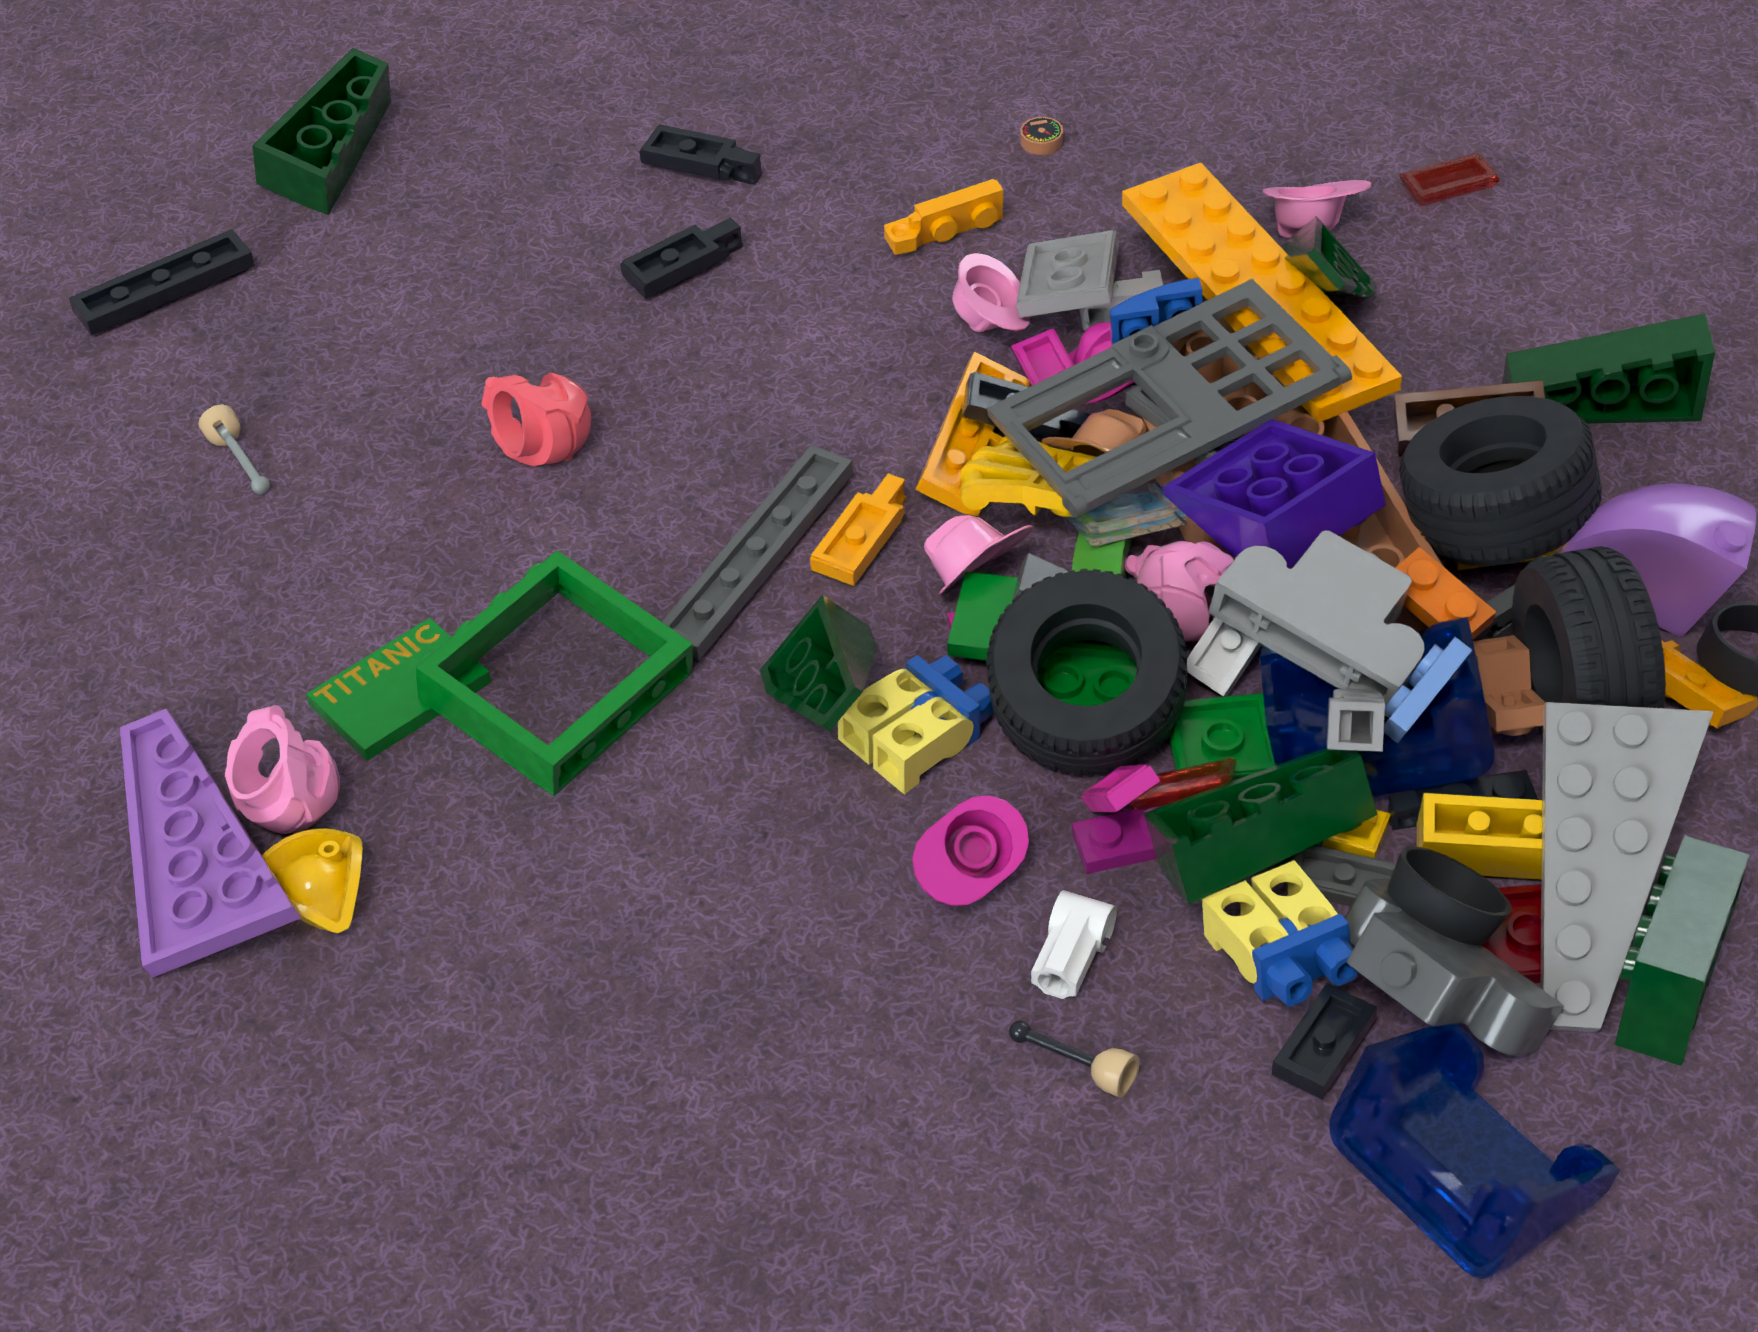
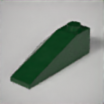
[1281,216,1377,298]

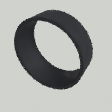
[1696,602,1758,697]
[1388,846,1512,945]

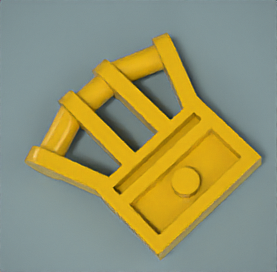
[960,436,1097,517]

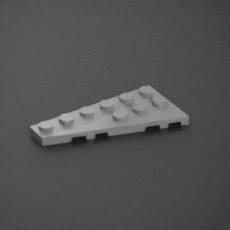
[1540,702,1714,1033]

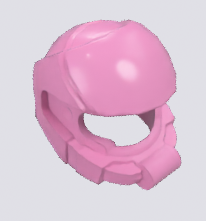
[1136,541,1234,642]
[225,705,340,834]

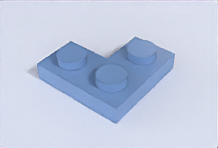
[1384,637,1472,743]

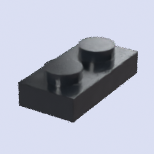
[1272,983,1377,1100]

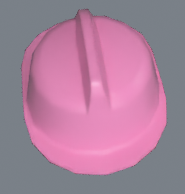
[1263,180,1371,238]
[952,253,1030,332]
[924,515,1034,596]

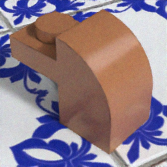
[1464,635,1546,736]

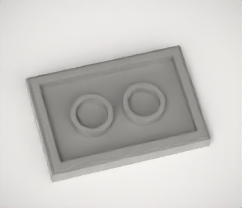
[1016,230,1119,318]

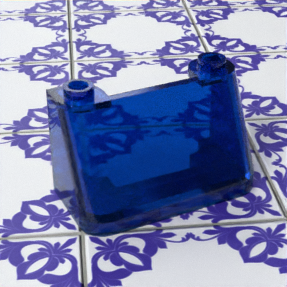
[1259,617,1495,797]
[1329,1024,1620,1279]

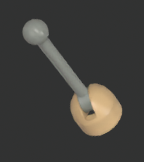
[198,404,270,495]

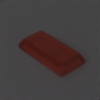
[1399,152,1500,206]
[1129,758,1237,811]

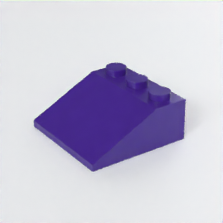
[1162,419,1386,569]

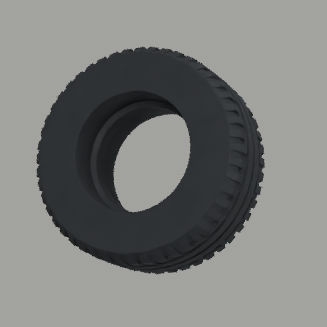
[1399,396,1602,566]
[1512,546,1666,735]
[986,569,1187,777]

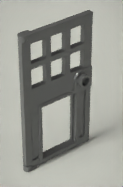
[987,279,1352,518]

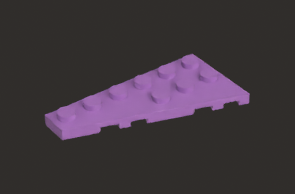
[120,709,301,978]

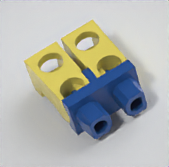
[838,655,994,795]
[1202,860,1358,1007]

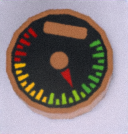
[1020,117,1063,155]

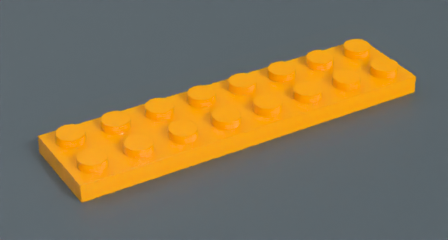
[1122,163,1402,423]

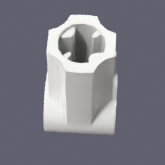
[1031,890,1117,999]

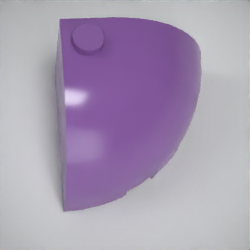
[1553,483,1756,637]

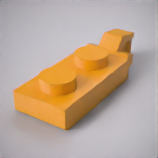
[884,179,1003,255]
[810,473,906,586]

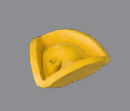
[262,829,362,933]

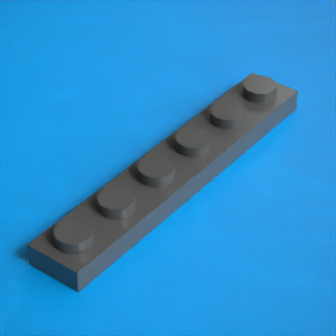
[662,445,853,661]

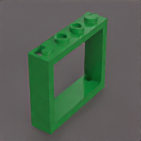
[415,550,693,796]

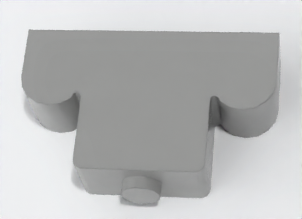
[1208,531,1424,718]

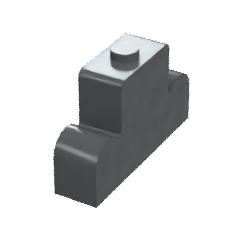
[1345,879,1564,1055]

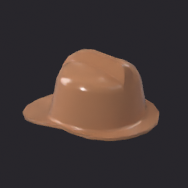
[1041,409,1146,457]

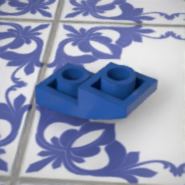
[1110,278,1203,346]

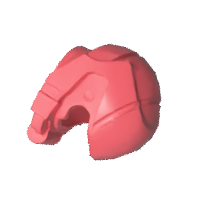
[481,373,591,467]

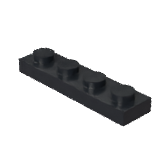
[69,229,255,336]

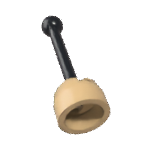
[1009,1020,1140,1098]

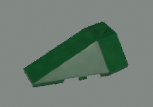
[760,595,877,731]

